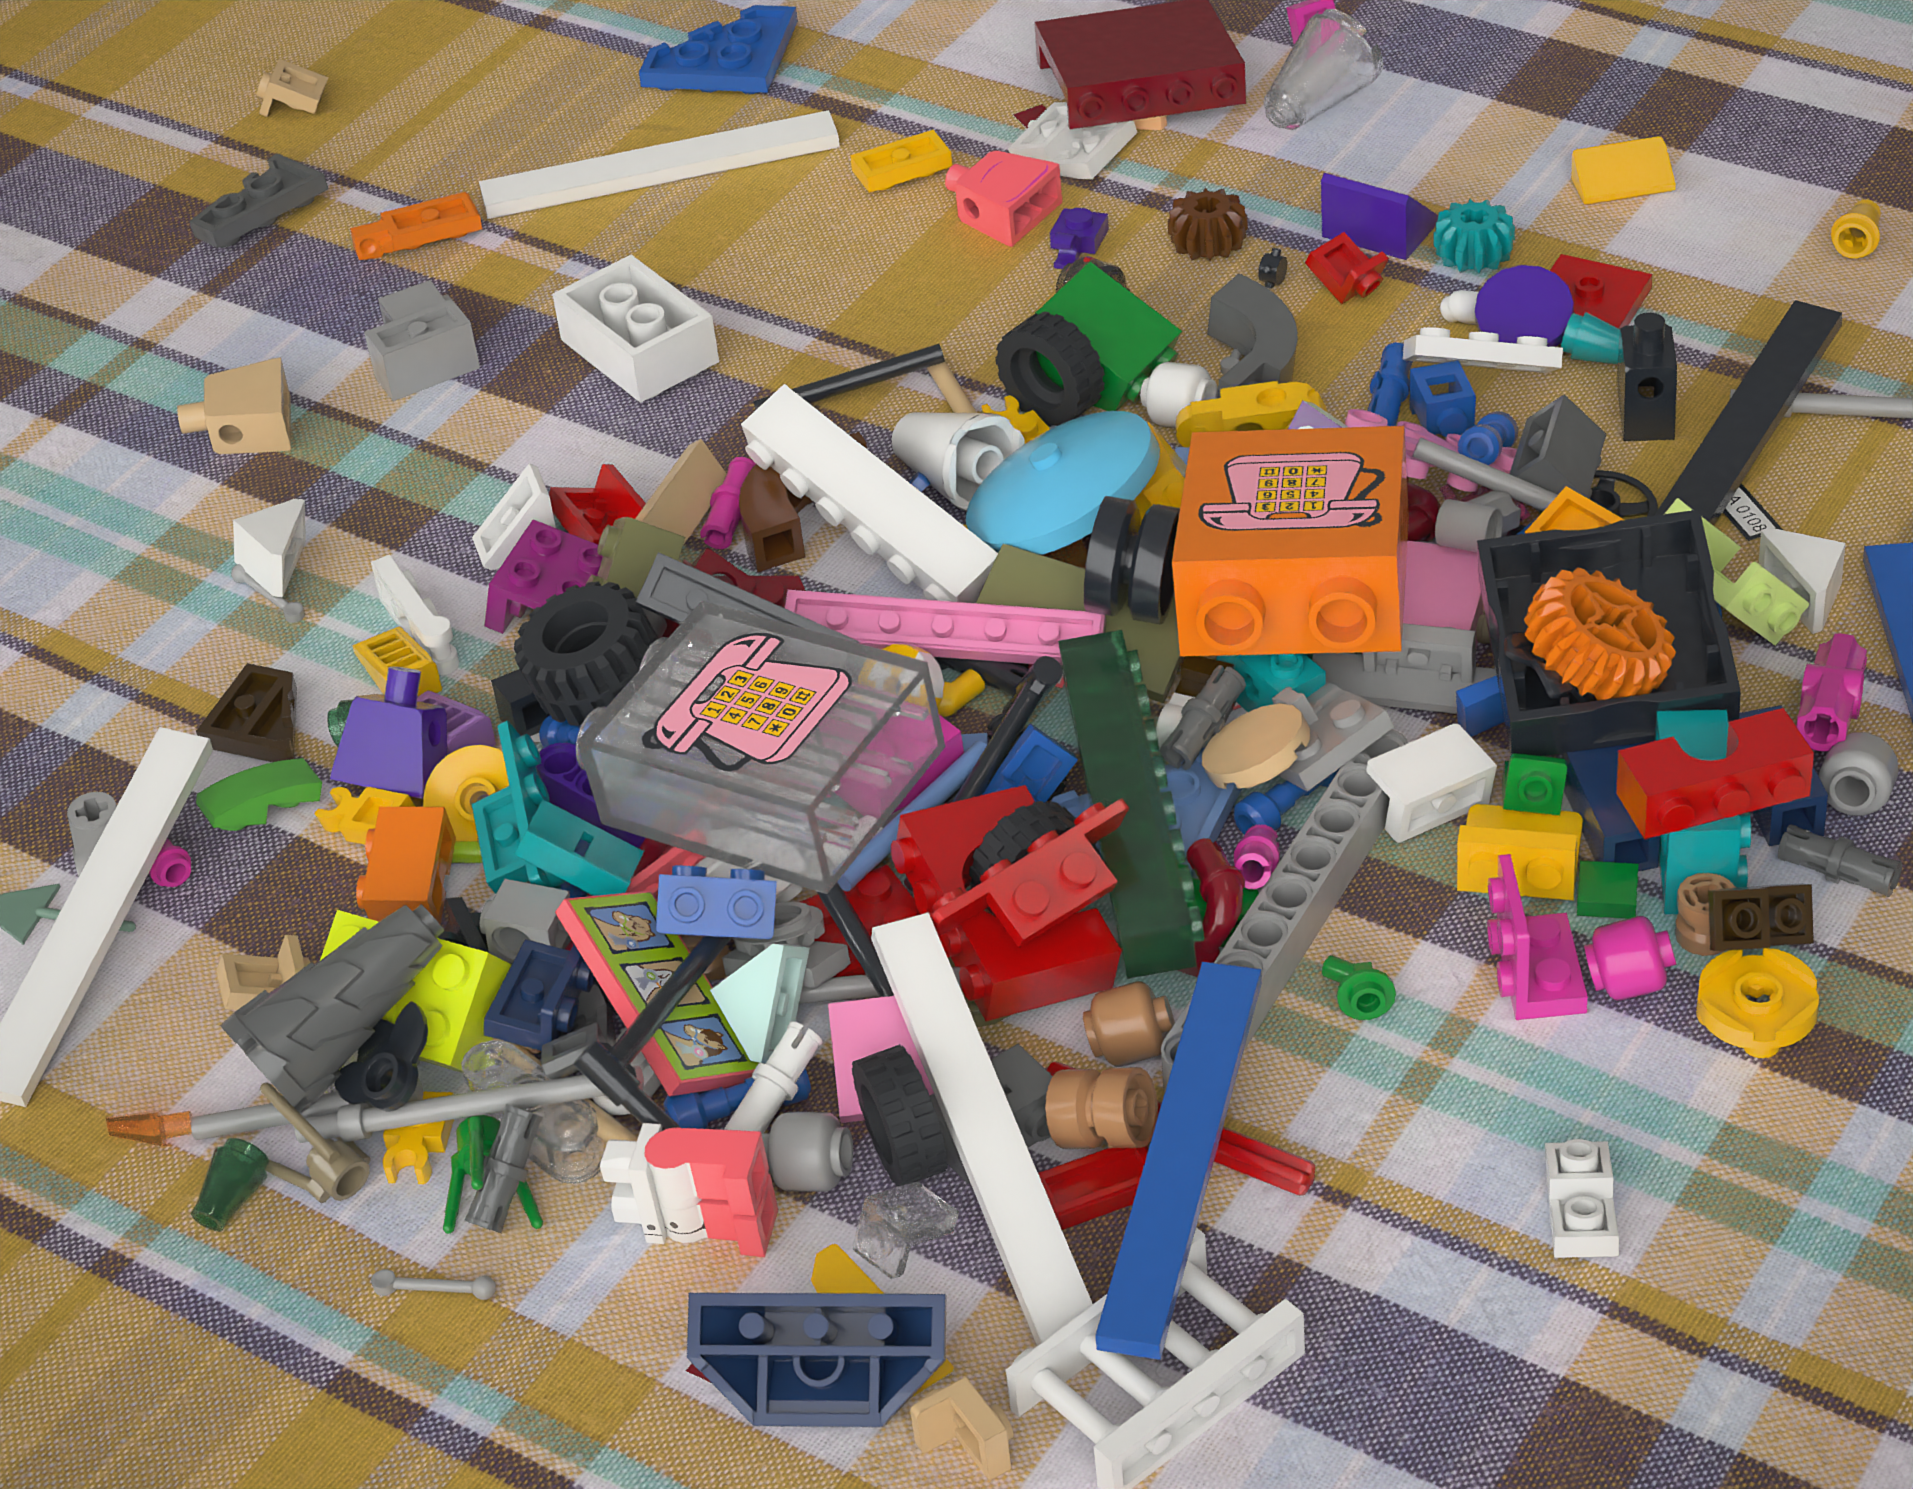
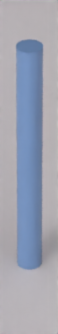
[833,741,987,891]

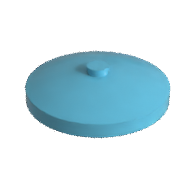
[966,411,1160,555]

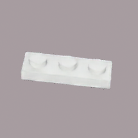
[1403,327,1563,373]

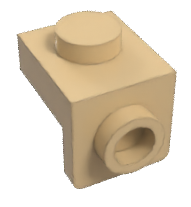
[216,935,310,1010]
[910,1377,1014,1481]

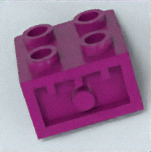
[484,519,603,634]

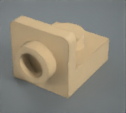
[256,59,328,117]

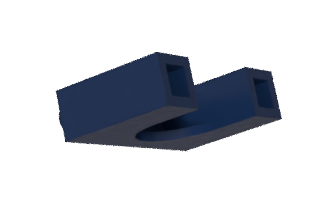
[1563,705,1828,871]

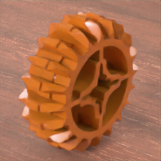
[1524,567,1676,701]

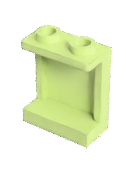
[1665,498,1809,646]

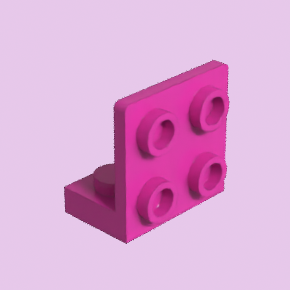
[1487,854,1588,1020]

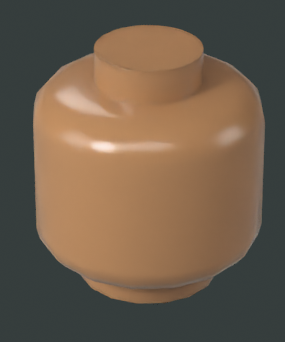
[1083,981,1175,1067]

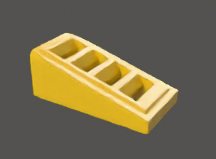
[352,626,442,696]

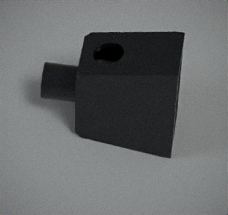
[1616,312,1677,441]

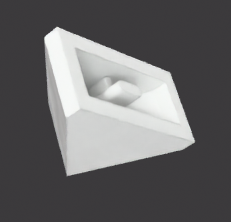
[472,463,556,571]
[233,499,306,597]
[1759,528,1845,634]

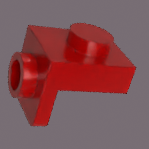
[1305,232,1389,304]

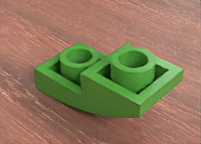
[196,758,322,831]

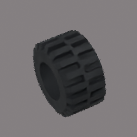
[514,581,665,726]

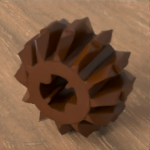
[1167,187,1248,261]

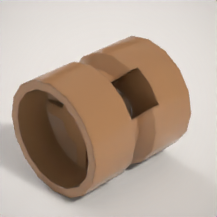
[1045,1067,1158,1149]

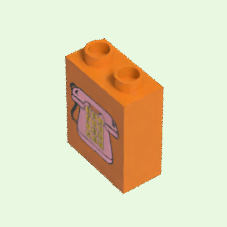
[1172,426,1409,656]

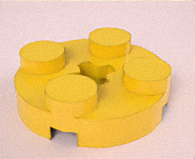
[1696,948,1819,1059]

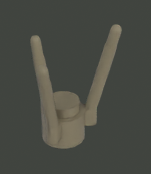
[256,1083,370,1203]

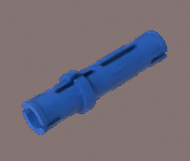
[1367,342,1413,426]

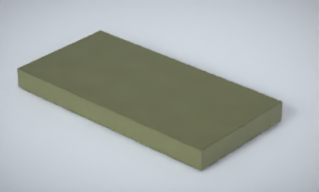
[976,544,1184,703]

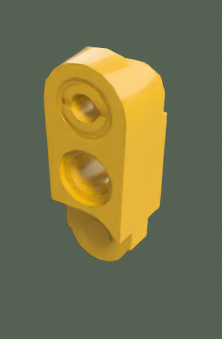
[1175,381,1328,447]

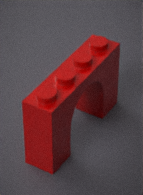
[891,785,1122,1021]

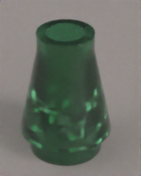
[191,1138,269,1232]

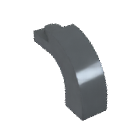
[1207,273,1298,398]

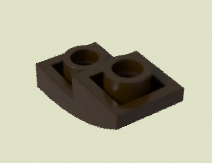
[1708,883,1814,951]

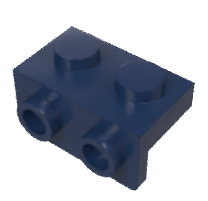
[484,939,596,1051]

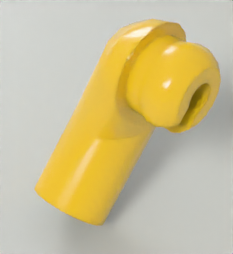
[903,669,985,717]

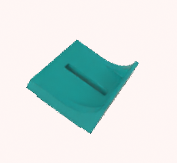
[514,799,644,896]

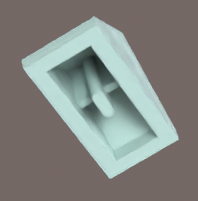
[710,943,810,1063]

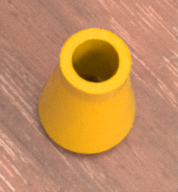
[1831,199,1881,258]

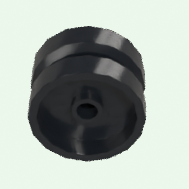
[1084,496,1180,625]

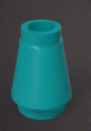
[1561,312,1620,365]

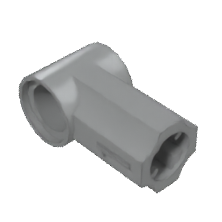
[1435,491,1521,552]

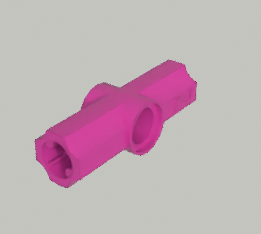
[1796,633,1867,751]

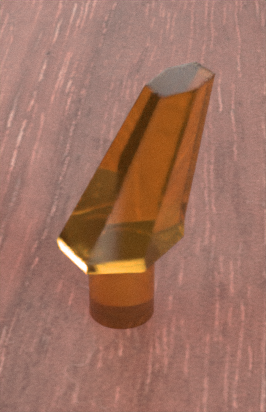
[106,1110,193,1147]

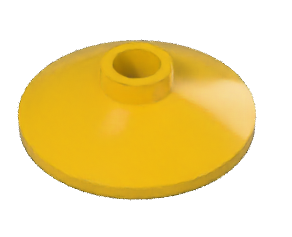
[423,745,509,841]

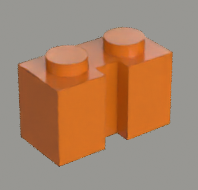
[356,807,456,925]

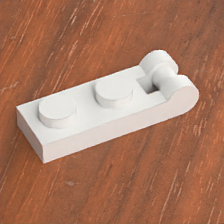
[371,554,459,675]

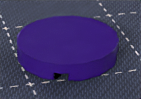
[1474,265,1574,347]

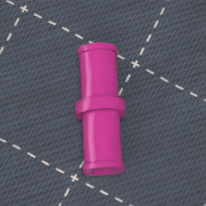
[700,457,756,549]
[1234,825,1280,889]

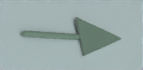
[0,883,136,945]

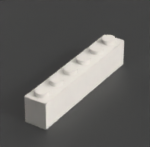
[741,384,998,603]

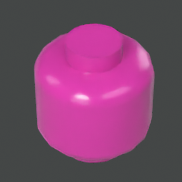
[1584,916,1677,1001]

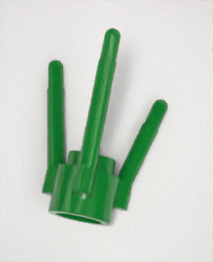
[443,1115,543,1234]

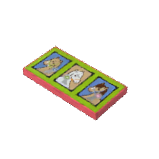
[555,891,759,1096]

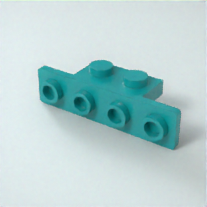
[472,720,566,894]

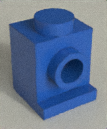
[1410,360,1476,437]

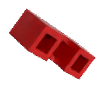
[1616,708,1814,839]

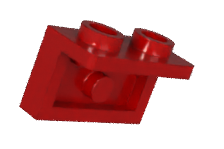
[549,464,646,545]

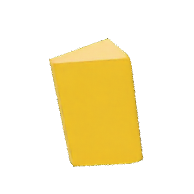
[1571,136,1676,205]

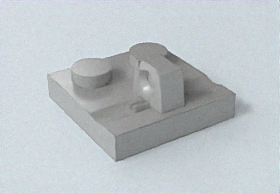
[1272,682,1394,792]

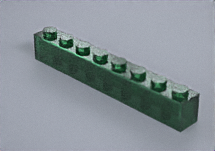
[1058,630,1204,979]

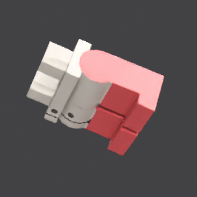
[600,1123,778,1257]

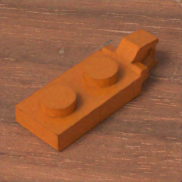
[350,191,482,260]

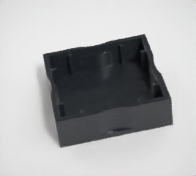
[1477,509,1741,756]

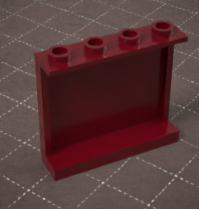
[1035,0,1246,130]

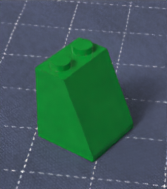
[1035,262,1182,411]

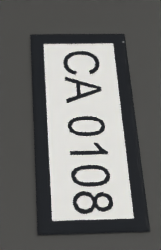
[1723,483,1783,541]

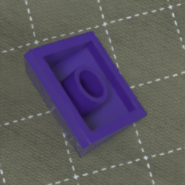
[1321,173,1438,260]

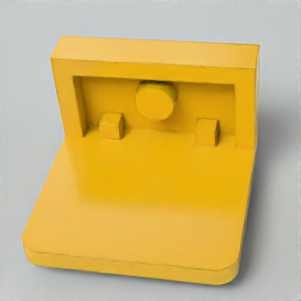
[1457,804,1583,900]

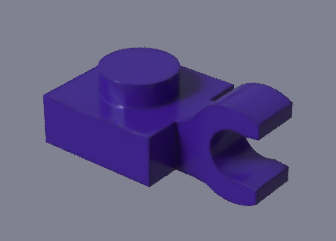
[1050,208,1109,271]

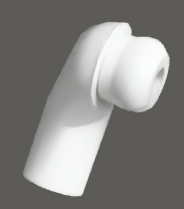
[1440,290,1479,325]

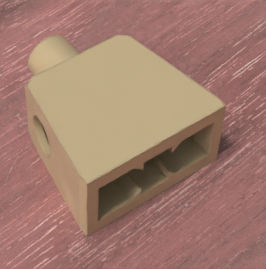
[177,357,292,454]

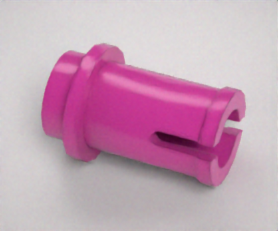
[149,838,191,887]

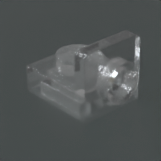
[853,1182,960,1279]

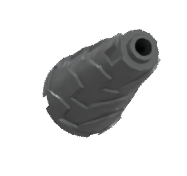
[220,904,445,1114]

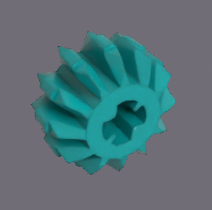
[1433,198,1515,274]

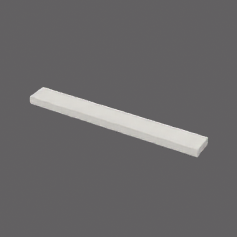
[479,110,840,219]
[0,727,213,1107]
[871,912,1093,1346]

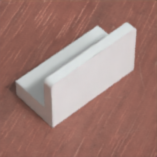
[1366,724,1497,844]

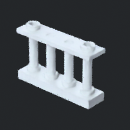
[1006,1227,1305,1489]

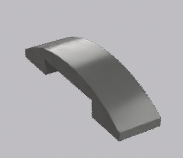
[541,979,616,1080]

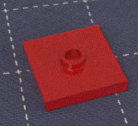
[1550,254,1653,329]

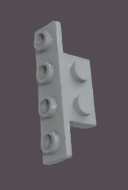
[1312,623,1496,714]

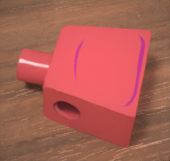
[945,150,1062,247]

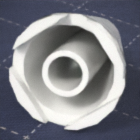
[892,412,1025,512]

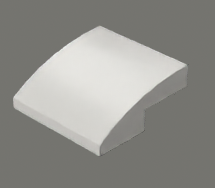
[1008,102,1138,179]

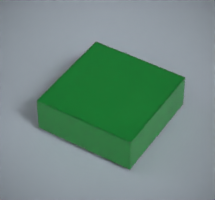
[1577,860,1639,919]

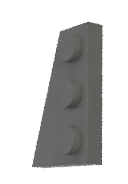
[189,153,329,248]

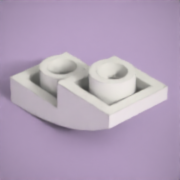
[1545,1139,1619,1258]

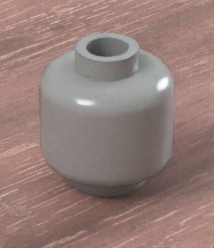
[1818,732,1899,816]
[762,1112,853,1192]

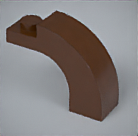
[739,432,867,572]

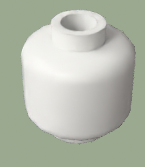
[1140,362,1218,428]

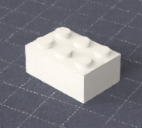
[552,255,719,403]

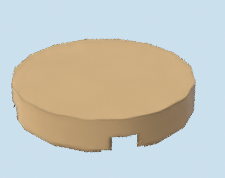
[1202,703,1310,789]

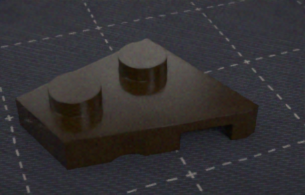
[196,663,297,762]

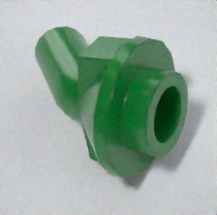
[1322,955,1396,1020]

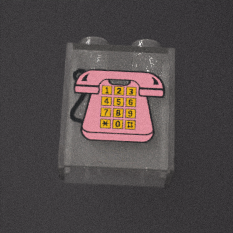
[576,600,946,894]

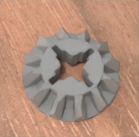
[734,902,825,957]

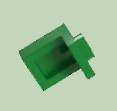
[1502,753,1567,815]

